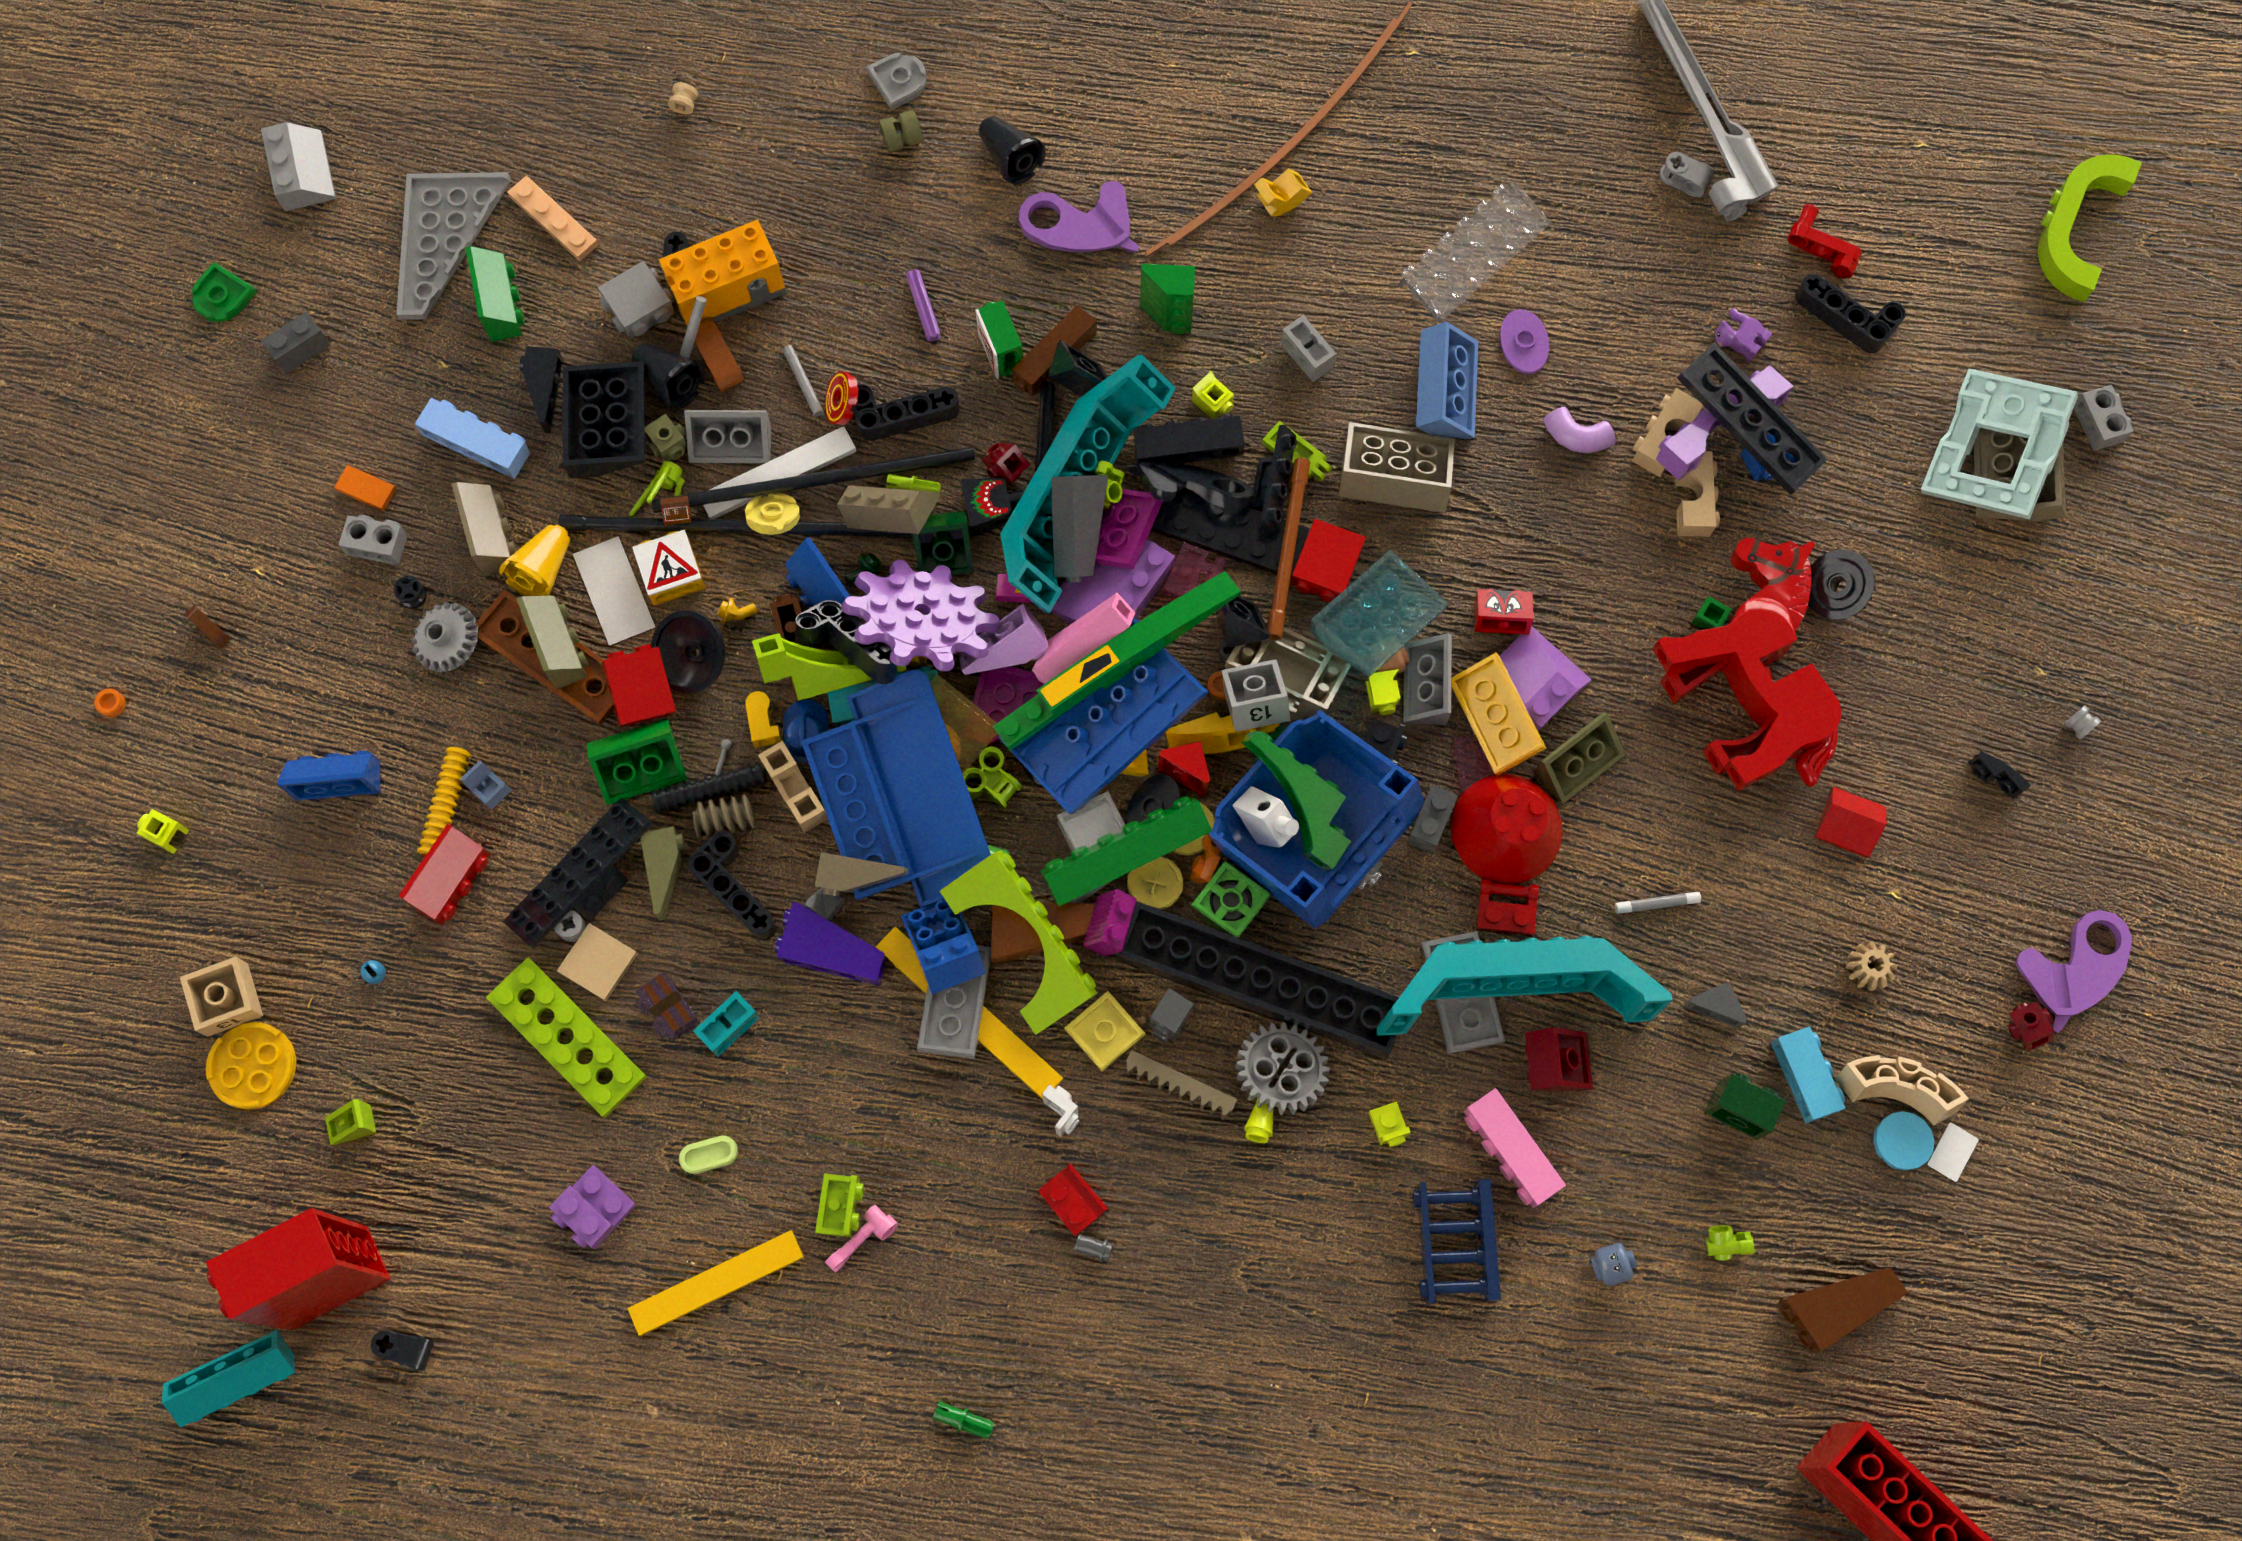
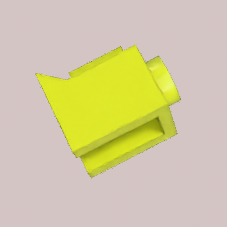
[1192,371,1234,419]
[1365,669,1401,715]
[137,809,189,854]

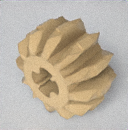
[1845,942,1898,991]

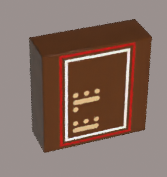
[660,496,692,526]

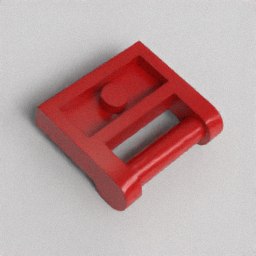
[1476,879,1539,936]

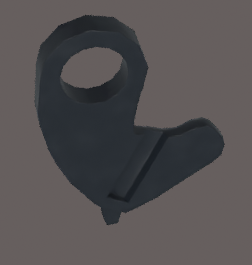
[1127,461,1254,510]

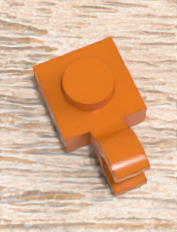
[1189,833,1221,884]

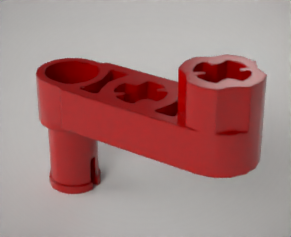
[1787,204,1862,279]

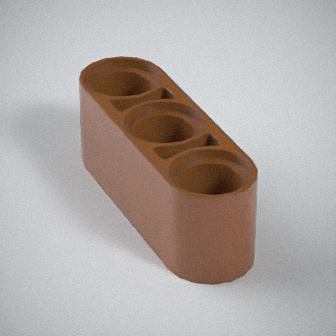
[694,317,745,392]

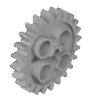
[1235,1022,1330,1115]

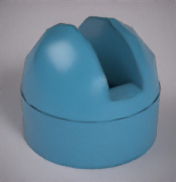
[360,960,386,984]

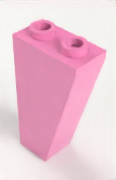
[1032,593,1135,684]

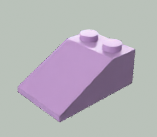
[958,603,1049,675]

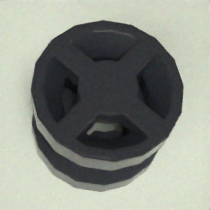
[394,576,427,609]

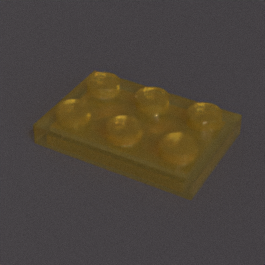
[930,674,997,770]

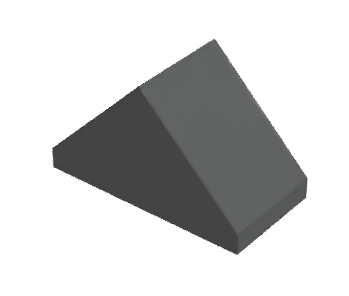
[1684,981,1747,1029]

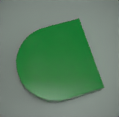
[192,262,257,322]

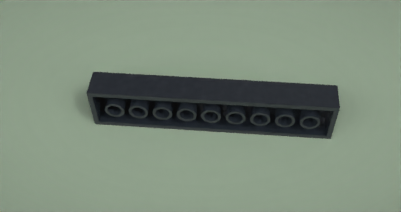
[1116,901,1399,1060]

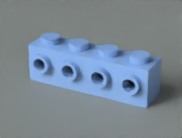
[415,398,530,479]

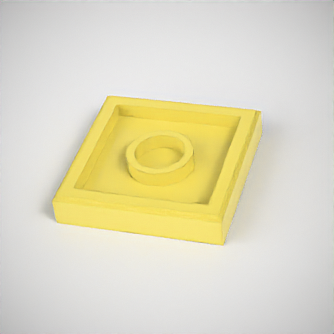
[1064,991,1146,1072]

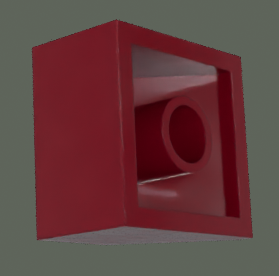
[1525,1027,1593,1092]

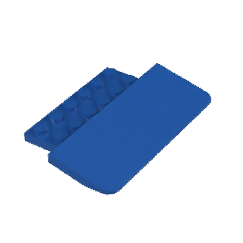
[801,670,991,908]

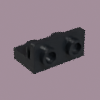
[1364,718,1408,764]

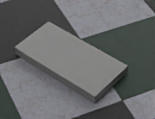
[1421,931,1505,1054]
[917,945,991,1059]

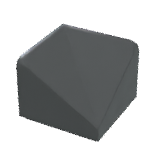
[804,888,845,922]

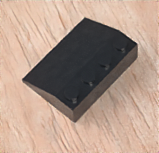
[562,361,645,478]

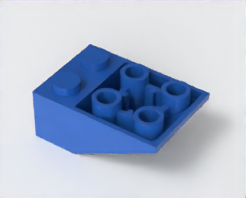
[901,899,986,994]

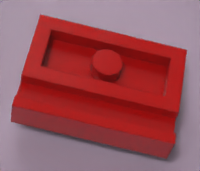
[1038,1163,1108,1237]

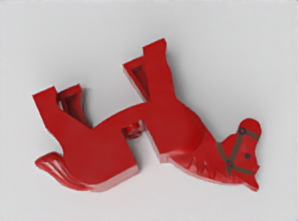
[1652,538,1841,791]

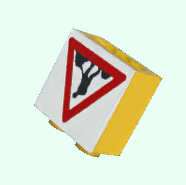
[632,530,705,606]

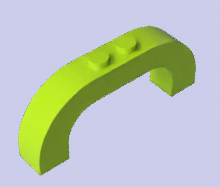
[2038,154,2142,303]

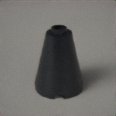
[979,116,1046,185]
[632,343,705,409]

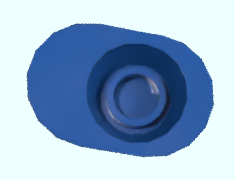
[783,699,828,763]

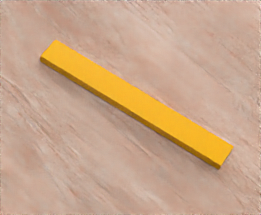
[876,927,1063,1100]

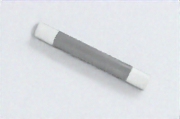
[1615,891,1701,914]

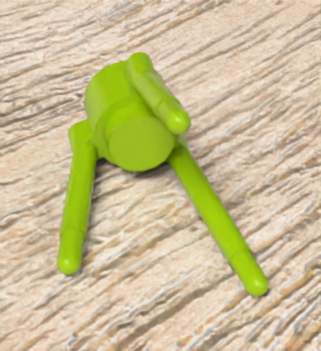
[629,461,685,517]

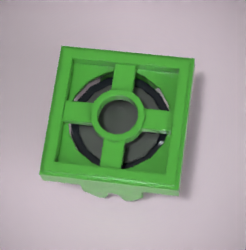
[1191,861,1271,938]

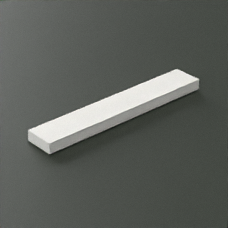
[703,426,857,519]

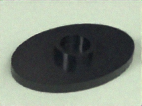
[1126,774,1181,824]

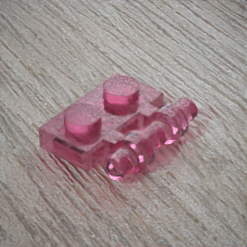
[1163,542,1226,598]

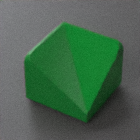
[1691,596,1732,629]

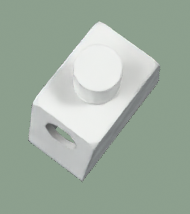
[1232,786,1299,848]

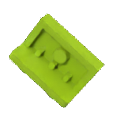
[815,1173,864,1238]

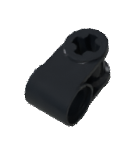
[371,1330,434,1371]

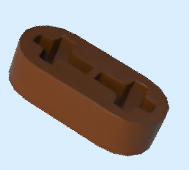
[184,605,231,649]

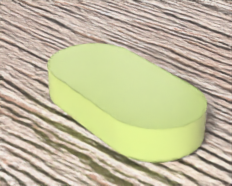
[679,1136,738,1174]

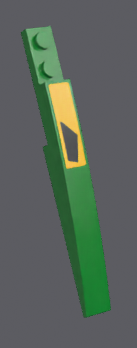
[993,571,1241,751]

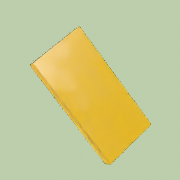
[1451,653,1547,776]

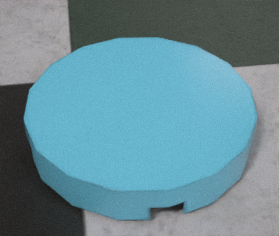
[1873,1111,1934,1171]

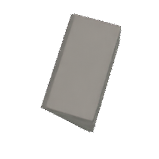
[684,410,772,463]
[1403,633,1452,726]

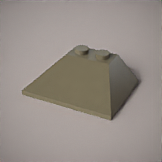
[1225,618,1354,720]

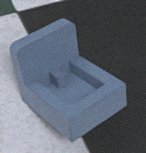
[460,761,512,810]

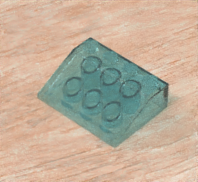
[1310,550,1449,677]

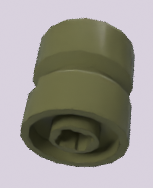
[878,109,924,153]

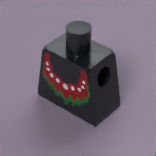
[961,478,1024,537]

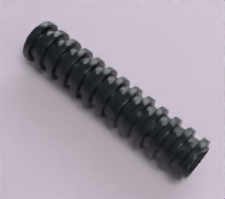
[651,762,766,815]

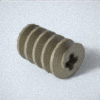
[693,795,755,838]

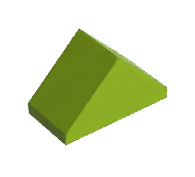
[325,1099,376,1145]

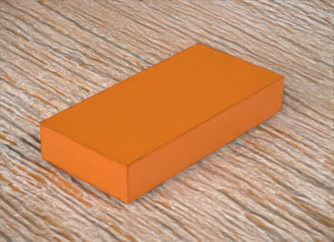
[334,465,397,512]

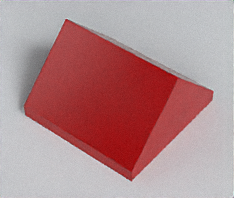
[1158,741,1210,799]
[1814,787,1887,858]

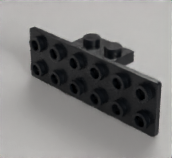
[503,798,652,949]

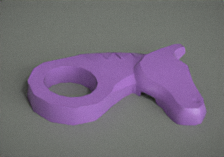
[1019,181,1139,253]

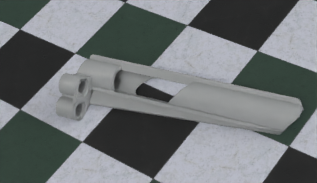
[1638,0,1779,222]

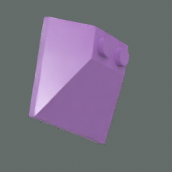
[1456,627,1591,732]

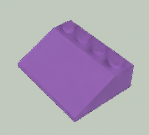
[1051,539,1175,624]

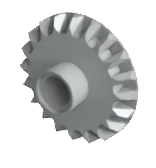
[411,602,478,672]

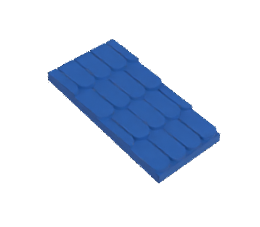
[998,618,1209,814]

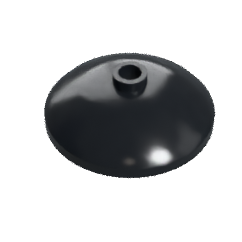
[651,610,725,694]

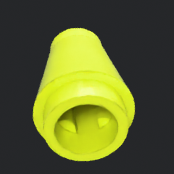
[1244,1098,1273,1143]

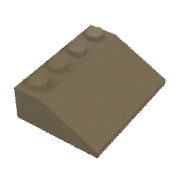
[1338,422,1455,513]
[1974,428,2066,521]

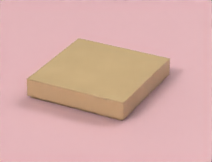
[557,923,638,1001]

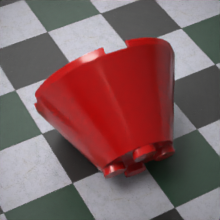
[1450,774,1563,885]

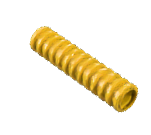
[417,747,471,857]

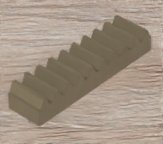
[1126,1050,1237,1120]

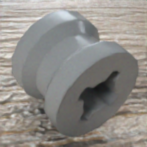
[2064,705,2101,740]
[554,910,586,942]

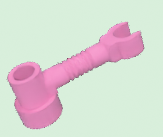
[825,1205,898,1273]

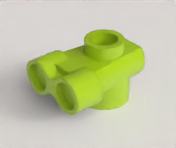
[1095,461,1125,509]
[1705,1225,1755,1260]

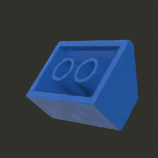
[785,537,859,619]
[278,751,381,801]

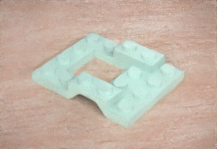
[1921,369,2078,520]

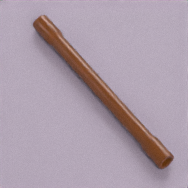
[1267,458,1310,640]

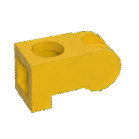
[745,691,782,748]

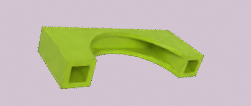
[940,850,1097,1035]

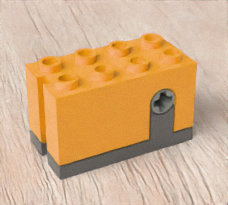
[659,219,787,327]

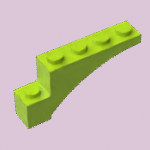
[752,633,906,701]

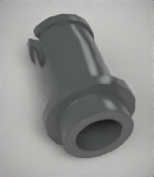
[1074,1234,1113,1263]

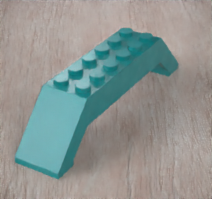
[1000,355,1176,613]
[1377,936,1672,1036]

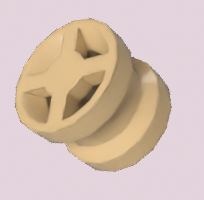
[668,82,698,115]

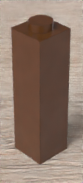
[1012,305,1097,397]

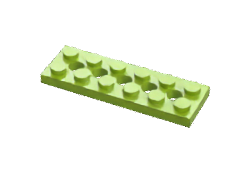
[486,957,647,1118]

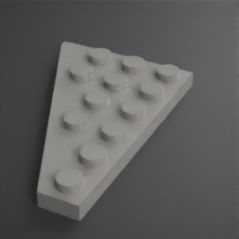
[396,172,511,320]

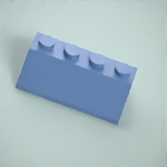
[1416,321,1478,439]

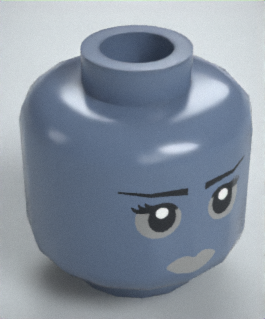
[1591,1243,1637,1286]

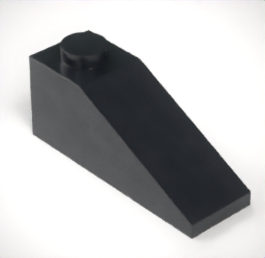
[520,346,564,433]

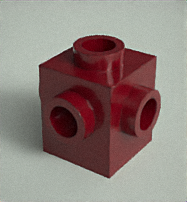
[982,443,1030,483]
[2007,1002,2054,1052]

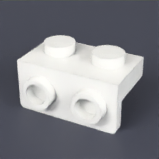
[1042,1085,1079,1137]

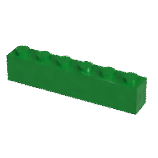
[1040,796,1212,906]

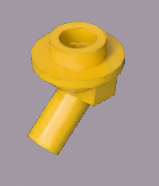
[717,598,757,624]

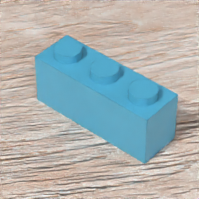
[1771,1026,1845,1124]

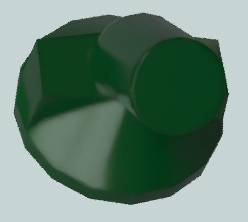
[844,553,882,584]

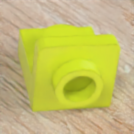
[1368,1101,1411,1147]

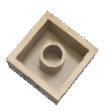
[180,957,263,1037]

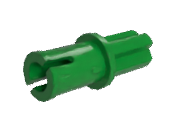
[933,1401,994,1439]

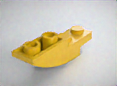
[1165,712,1280,754]

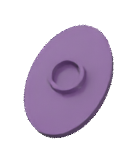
[1500,309,1549,374]

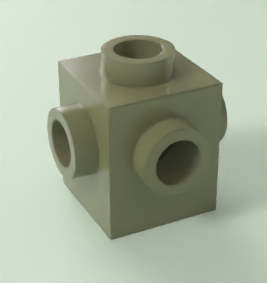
[645,414,688,461]

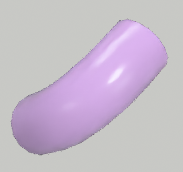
[1543,407,1616,454]

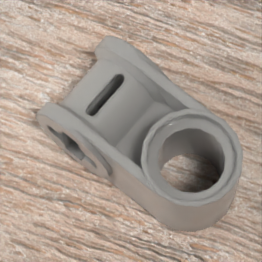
[1659,152,1714,197]

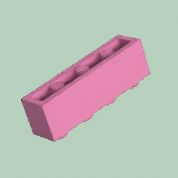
[1464,1088,1566,1208]

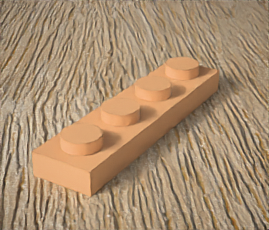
[507,175,599,262]

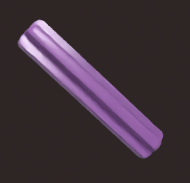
[906,269,941,342]

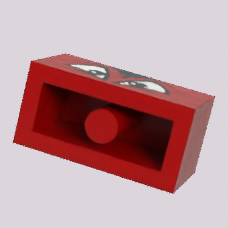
[1474,589,1534,635]

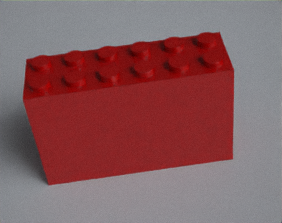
[206,1208,391,1331]
[1796,1421,1993,1541]

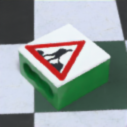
[975,300,1023,379]

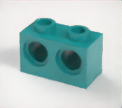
[693,991,761,1057]

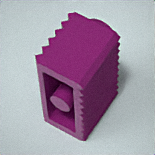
[1083,889,1137,957]

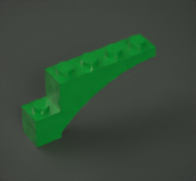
[1241,731,1351,871]

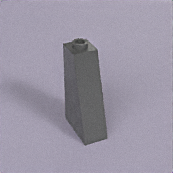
[1051,475,1108,582]

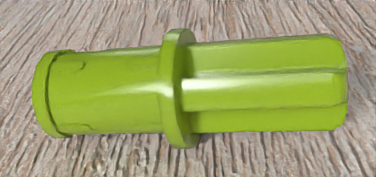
[886,474,941,494]

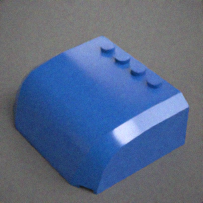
[1209,710,1425,929]

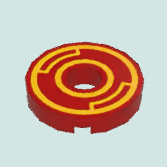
[825,371,858,426]

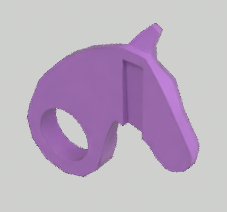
[2016,910,2132,1033]

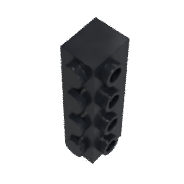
[1133,414,1245,464]

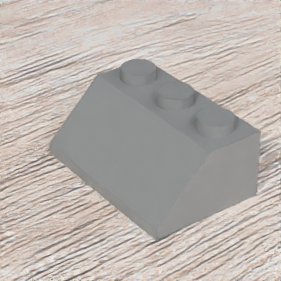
[261,122,336,211]

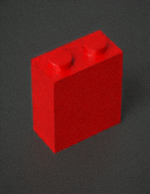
[1290,519,1366,603]
[602,644,676,728]

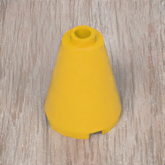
[499,525,570,596]

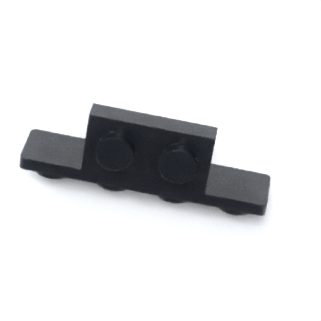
[1251,425,1297,533]

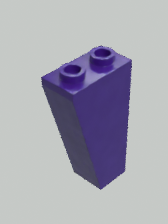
[775,902,887,986]

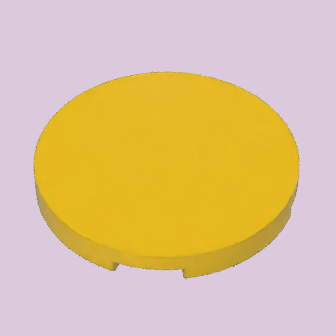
[206,1022,296,1110]

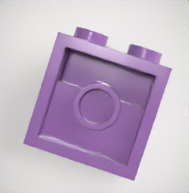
[549,1165,637,1250]

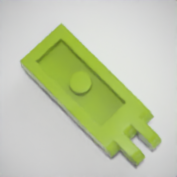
[1262,421,1332,481]

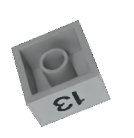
[1221,659,1290,732]

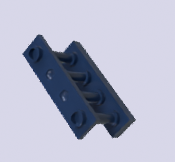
[1412,1179,1501,1305]

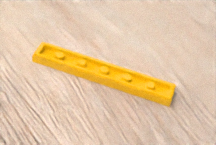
[627,1230,804,1336]

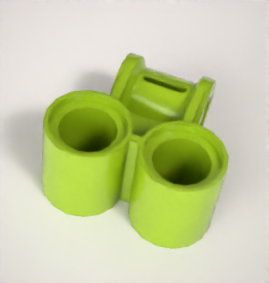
[963,747,1023,809]

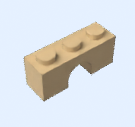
[1632,388,1703,477]
[1675,451,1720,537]
[758,741,828,833]

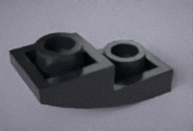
[1968,751,2031,799]

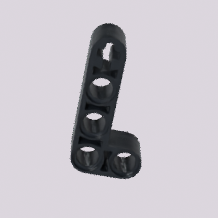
[1795,274,1906,353]
[852,384,960,441]
[795,600,897,684]
[689,831,777,940]

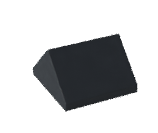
[1048,339,1108,397]
[1216,595,1270,648]

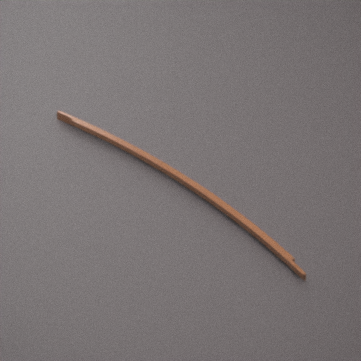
[1145,2,1412,258]

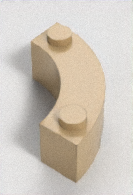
[1835,1055,1969,1126]

